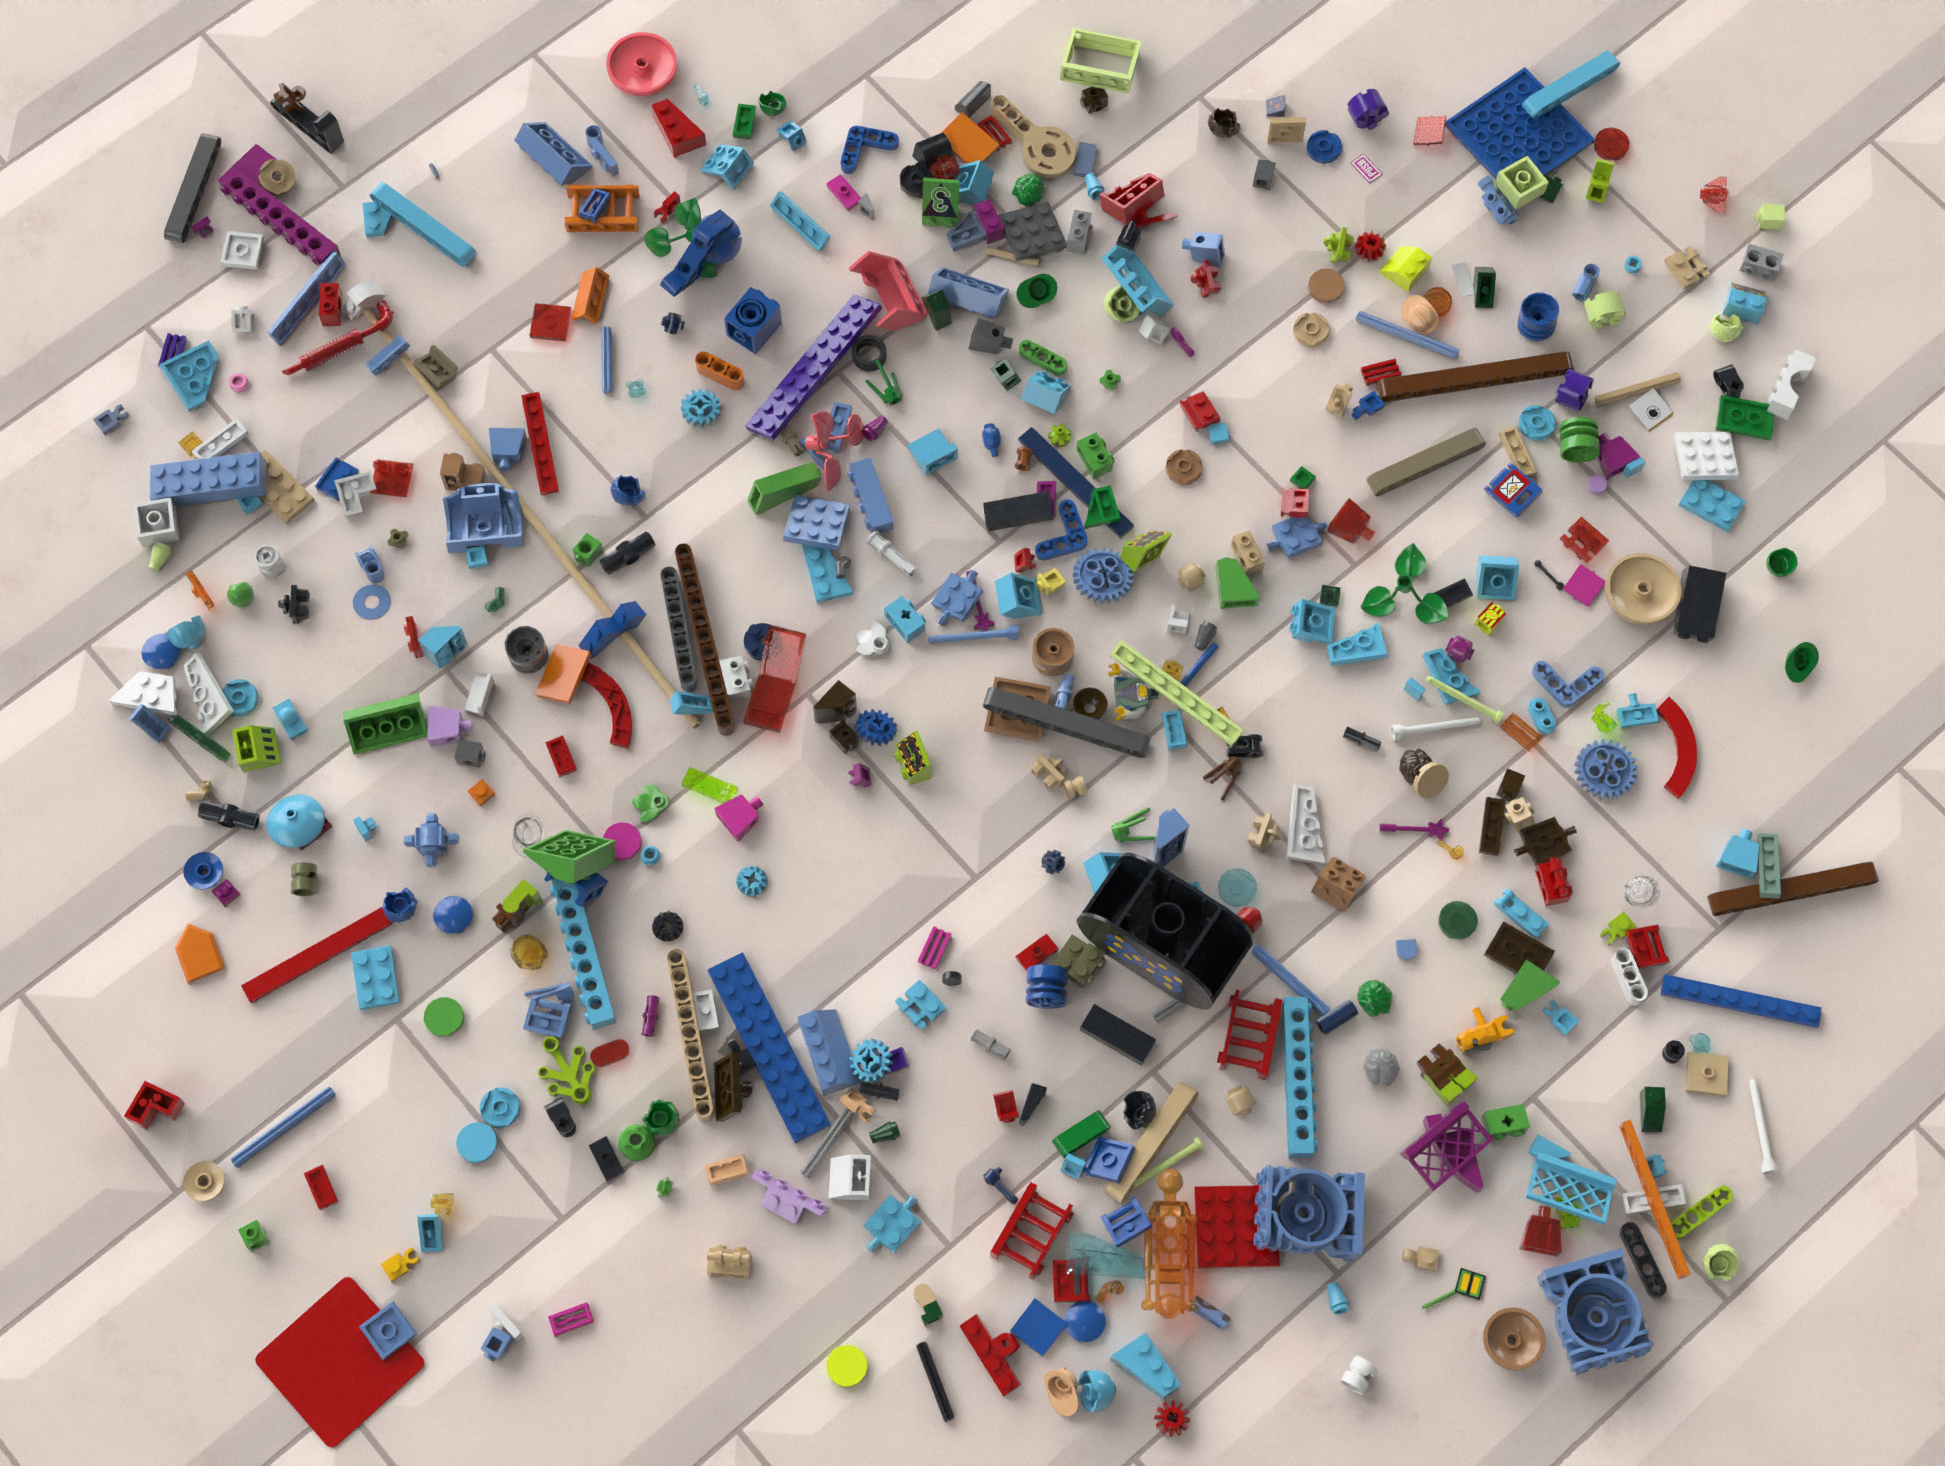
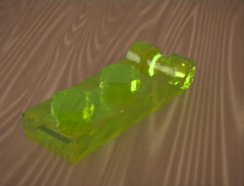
[681,767,738,803]

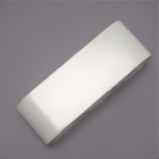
[1611,948,1648,1006]

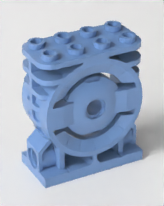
[1254,1164,1365,1262]
[1537,1248,1654,1375]

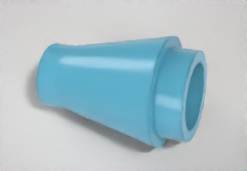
[1085,173,1105,200]
[1327,1282,1350,1315]

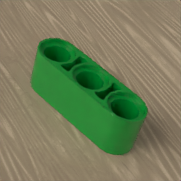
[1052,1110,1111,1158]

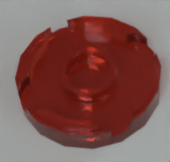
[1594,127,1630,161]

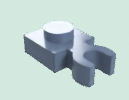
[93,404,130,435]

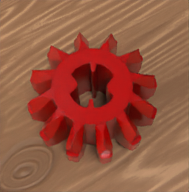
[1355,231,1386,262]
[1154,1400,1190,1437]

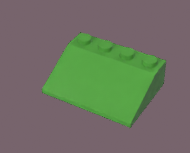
[523,830,616,884]

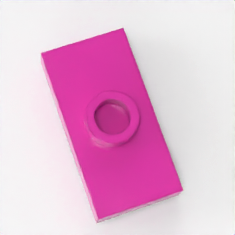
[826,174,861,211]

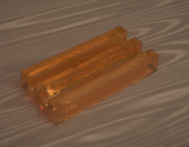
[1500,713,1543,752]

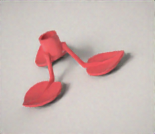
[805,412,864,491]

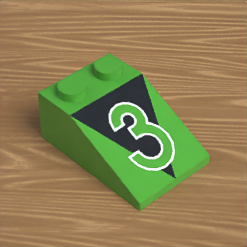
[922,178,960,228]

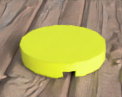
[826,1345,868,1387]

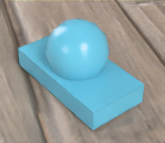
[272,699,308,740]

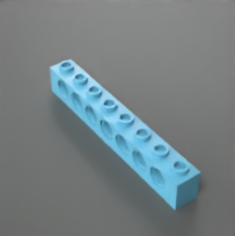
[549,878,616,1030]
[1282,997,1318,1158]

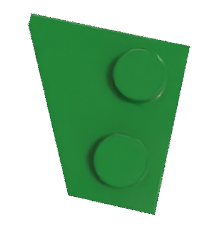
[1085,485,1120,529]

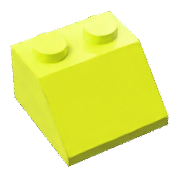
[1379,246,1432,292]

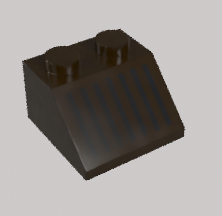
[813,680,857,723]

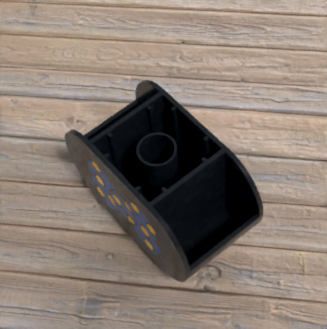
[1077,852,1255,1010]

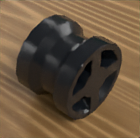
[1662,1040,1685,1064]

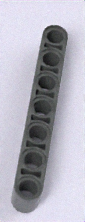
[164,133,221,243]
[660,567,698,692]

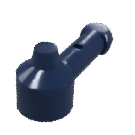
[983,1167,1018,1205]

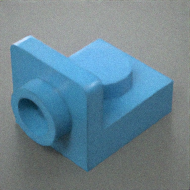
[777,121,807,151]

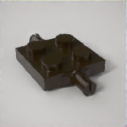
[1514,816,1577,866]

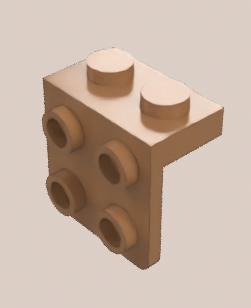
[1311,857,1366,912]

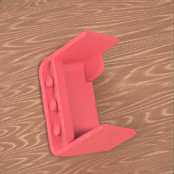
[848,251,928,331]

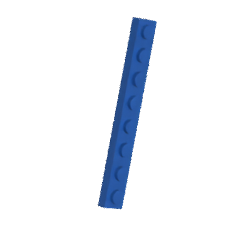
[1660,974,1822,1028]

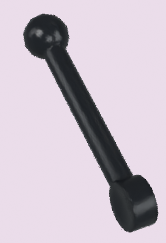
[1534,560,1564,590]

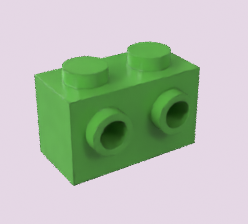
[1076,432,1115,479]

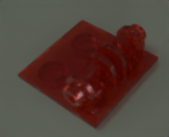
[370,459,414,498]

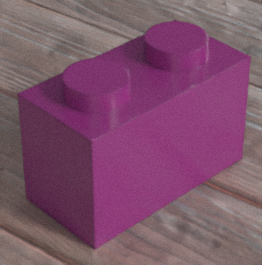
[973,199,1004,245]

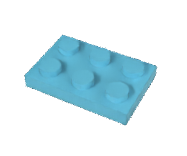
[1678,480,1746,532]
[351,945,400,1011]

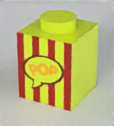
[1474,602,1506,636]

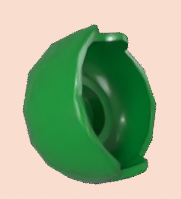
[758,91,787,116]
[1766,548,1798,577]

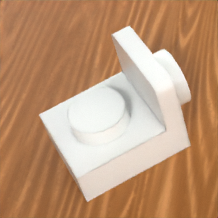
[231,306,253,332]

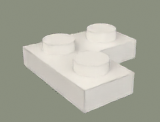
[334,471,376,517]

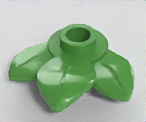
[632,785,669,822]

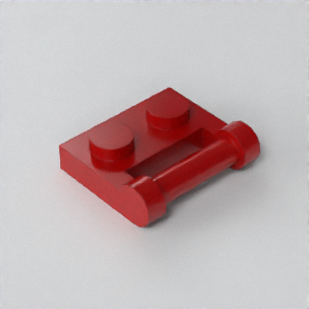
[1625,925,1670,969]
[1052,1259,1091,1303]

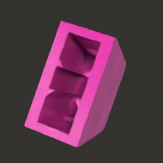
[714,795,763,842]

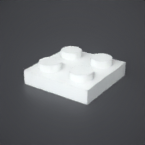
[220,231,264,270]

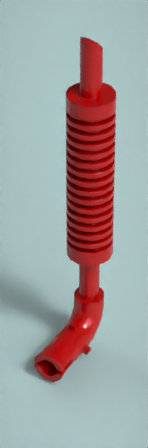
[282,300,394,375]

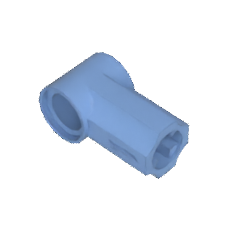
[1572,264,1600,301]

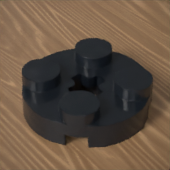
[900,163,935,199]

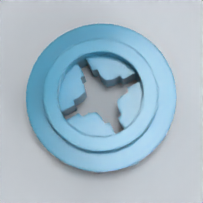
[736,865,768,896]

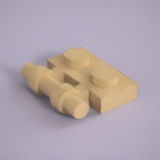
[1664,246,1710,289]

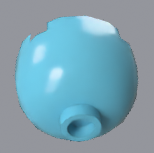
[165,615,206,650]
[1078,1370,1116,1413]

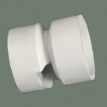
[254,544,284,578]
[1340,1356,1378,1396]

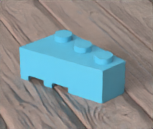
[1110,1333,1181,1400]

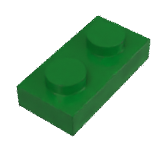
[733,104,756,140]

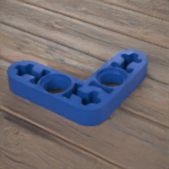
[840,126,899,174]
[1035,499,1087,561]

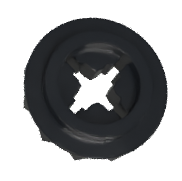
[652,910,683,942]

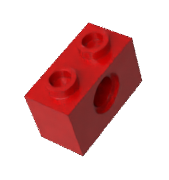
[318,283,343,326]

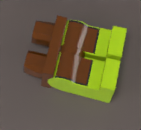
[492,879,543,934]
[1417,1044,1478,1106]

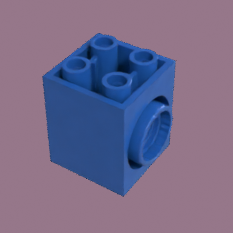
[724,287,782,355]

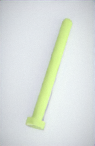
[1426,676,1504,724]
[1131,1137,1204,1189]

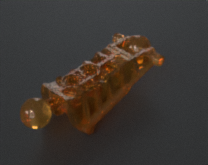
[1141,1168,1198,1319]

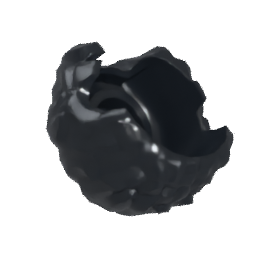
[1123,1091,1156,1130]

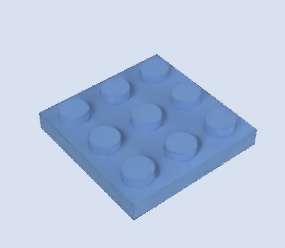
[783,495,850,550]

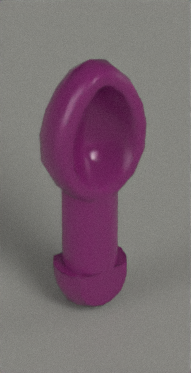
[1170,327,1195,357]

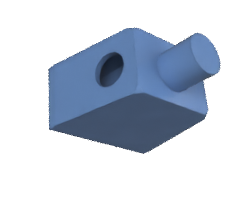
[1182,232,1225,268]
[489,428,527,471]

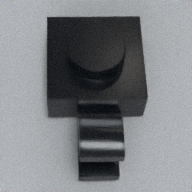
[727,1038,757,1076]

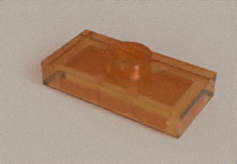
[186,571,214,610]

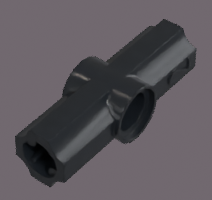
[599,531,656,575]
[198,801,260,831]

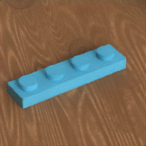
[770,191,831,251]

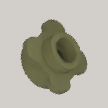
[387,529,409,548]

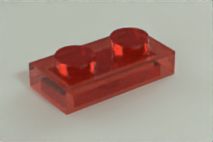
[403,616,423,658]

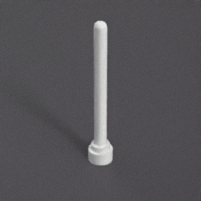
[1391,717,1482,740]
[1749,1079,1779,1175]

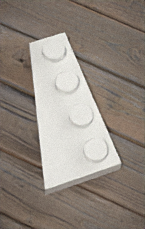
[1286,784,1325,865]

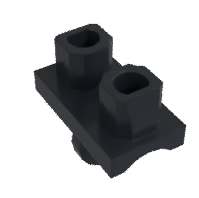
[278,585,310,624]

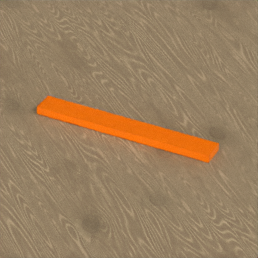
[1619,1119,1690,1280]

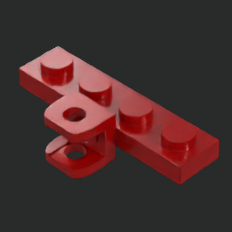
[959,1314,1022,1397]

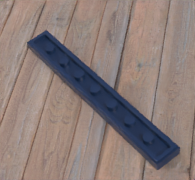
[1018,427,1134,539]

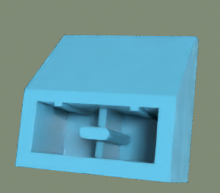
[1021,371,1071,414]
[418,626,467,669]

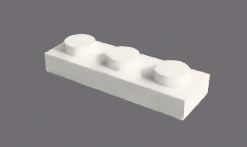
[192,418,249,459]
[1621,1184,1686,1215]

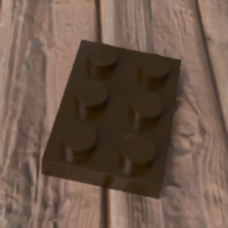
[1484,921,1555,974]

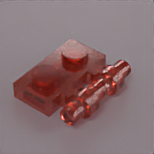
[1560,516,1609,564]

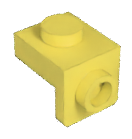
[1036,568,1066,596]

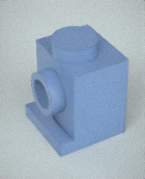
[480,1326,514,1362]

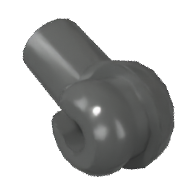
[835,556,851,579]

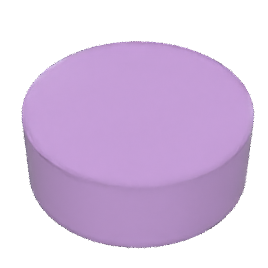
[1587,475,1607,494]

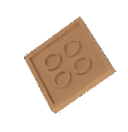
[984,677,1051,742]

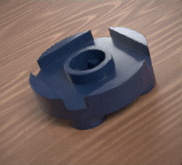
[743,623,782,661]

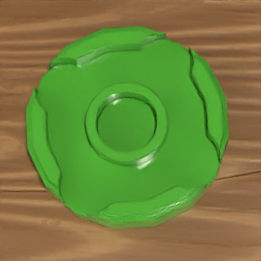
[424,997,464,1037]

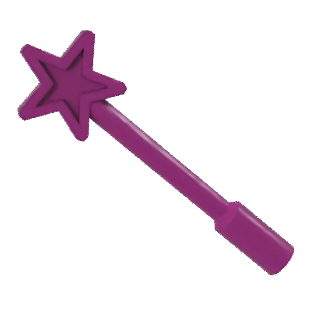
[966,570,995,631]
[1379,819,1449,841]

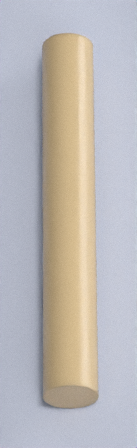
[986,247,1040,267]

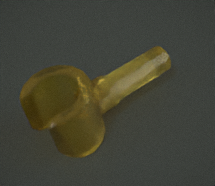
[1437,840,1464,859]

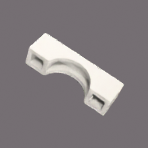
[1767,349,1816,420]

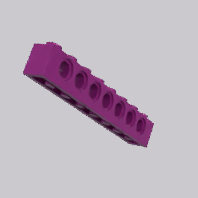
[218,166,341,266]

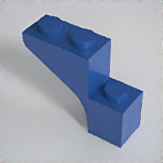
[578,601,647,659]

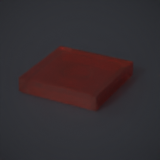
[529,303,572,342]

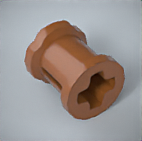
[1015,447,1033,471]

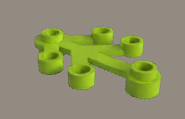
[538,1036,595,1105]

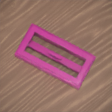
[918,926,952,970]
[548,1302,594,1337]

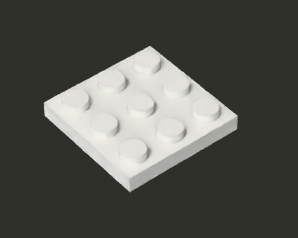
[1674,431,1739,481]

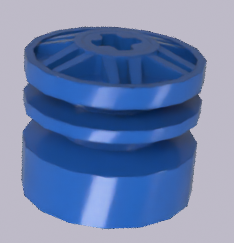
[1518,292,1559,341]
[1026,965,1068,1009]

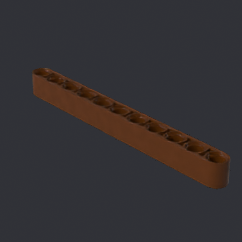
[1376,351,1574,402]
[675,543,735,736]

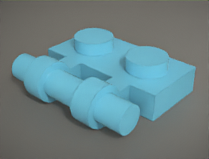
[895,979,946,1030]

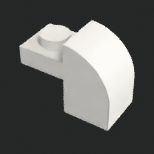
[342,282,386,320]

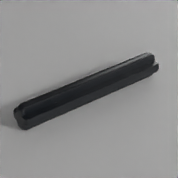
[916,1342,954,1422]

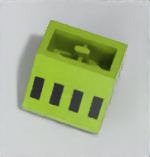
[232,725,282,773]

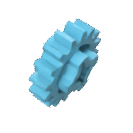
[681,388,721,428]
[849,1038,893,1083]

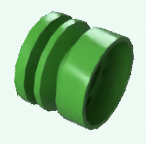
[1559,417,1600,463]

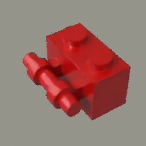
[1535,857,1573,907]

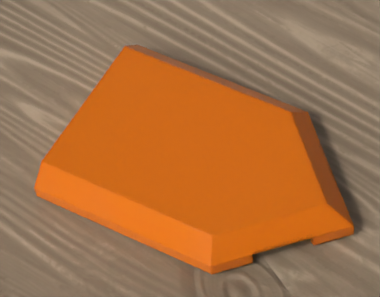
[175,923,226,983]

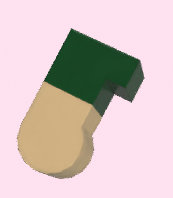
[914,1283,943,1327]

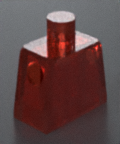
[1327,498,1375,543]
[1519,1206,1562,1257]

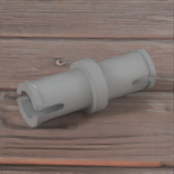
[971,1029,1011,1060]

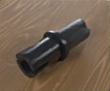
[1343,726,1381,751]
[859,1081,900,1101]

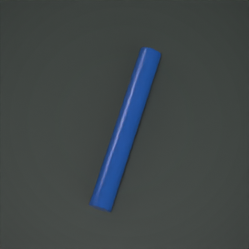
[1180,643,1219,687]

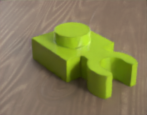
[1600,911,1637,945]

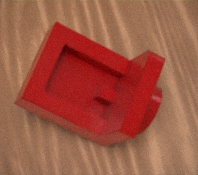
[993,1090,1019,1123]

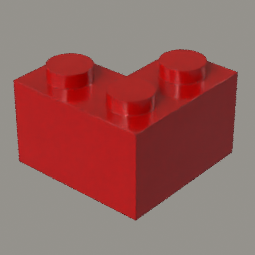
[124,1081,185,1130]

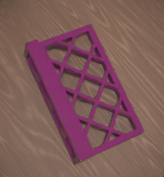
[1400,1101,1494,1191]

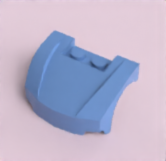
[443,483,523,553]

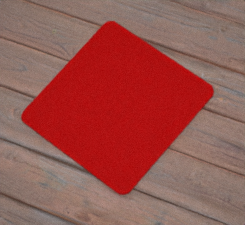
[255,1277,424,1447]

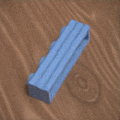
[365,335,410,375]

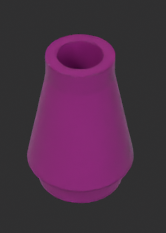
[862,415,888,441]

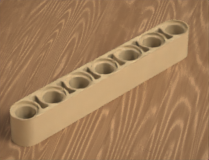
[1104,1081,1199,1204]

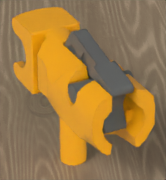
[1456,1007,1514,1053]

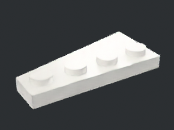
[183,653,233,736]

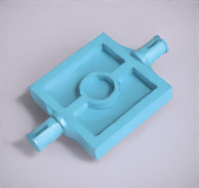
[863,1195,921,1253]

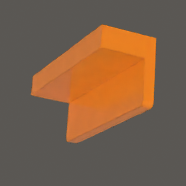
[571,267,610,324]

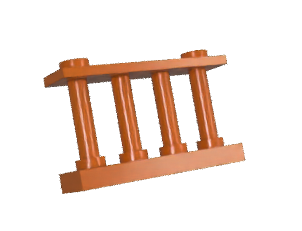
[565,184,640,232]

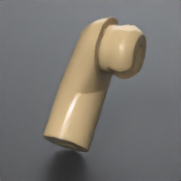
[185,780,213,800]

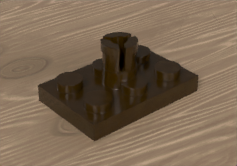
[714,1053,753,1122]

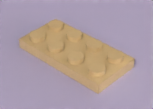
[258,450,315,524]

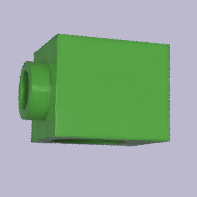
[573,533,603,567]
[238,1220,270,1252]

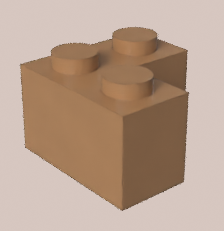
[440,453,486,491]

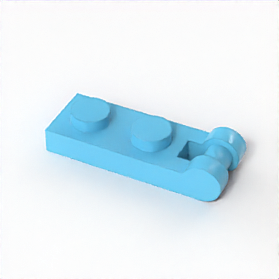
[1494,889,1549,940]

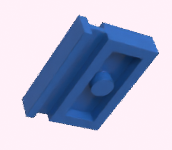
[315,457,359,501]

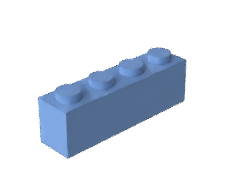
[847,457,894,534]

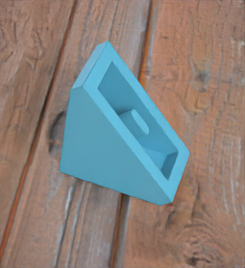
[417,1214,443,1252]

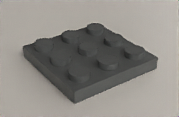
[998,202,1067,262]

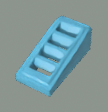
[670,691,713,715]

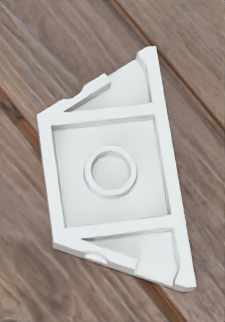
[109,672,177,715]

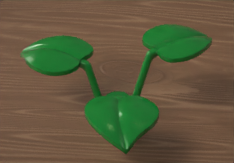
[644,197,717,278]
[1360,543,1448,624]

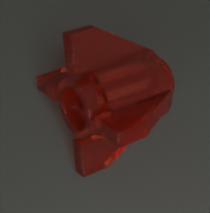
[1700,176,1729,213]

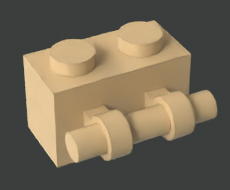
[707,1245,751,1279]

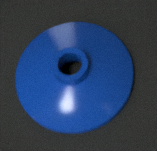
[183,852,223,890]

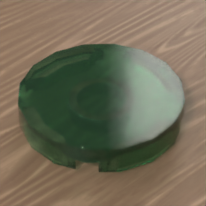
[1438,901,1478,940]

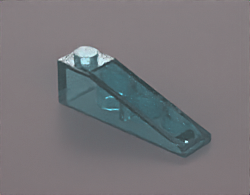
[1066,1232,1148,1279]

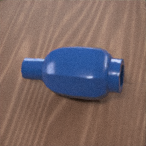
[982,423,1001,457]

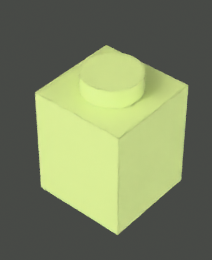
[1756,204,1785,230]

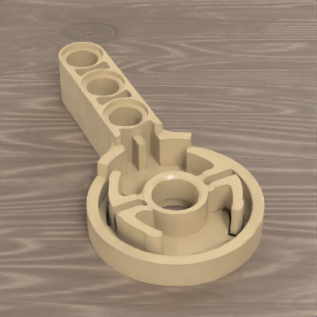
[991,95,1076,178]

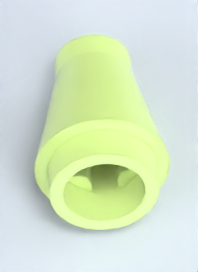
[148,542,171,572]

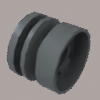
[505,626,548,674]

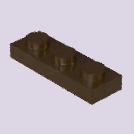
[1478,797,1506,856]

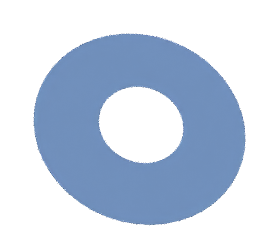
[353,584,391,619]

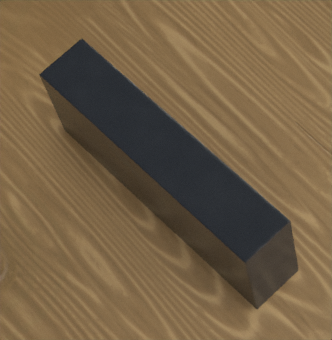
[983,491,1054,532]
[1080,1004,1156,1066]

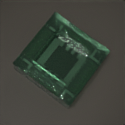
[1319,585,1341,607]

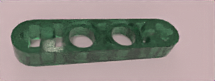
[168,714,231,763]

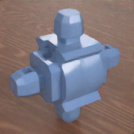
[404,813,460,867]

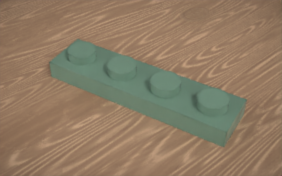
[1757,833,1781,899]

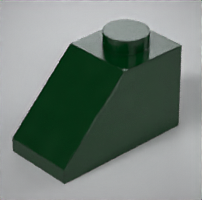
[1473,267,1496,308]
[921,290,952,331]
[1640,1086,1666,1132]

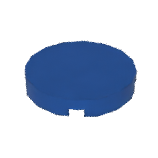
[1306,130,1342,164]

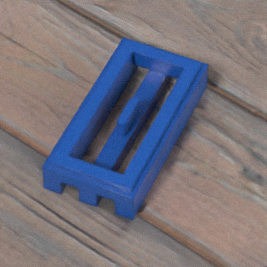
[578,188,611,223]

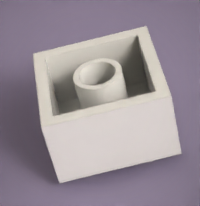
[133,498,180,547]

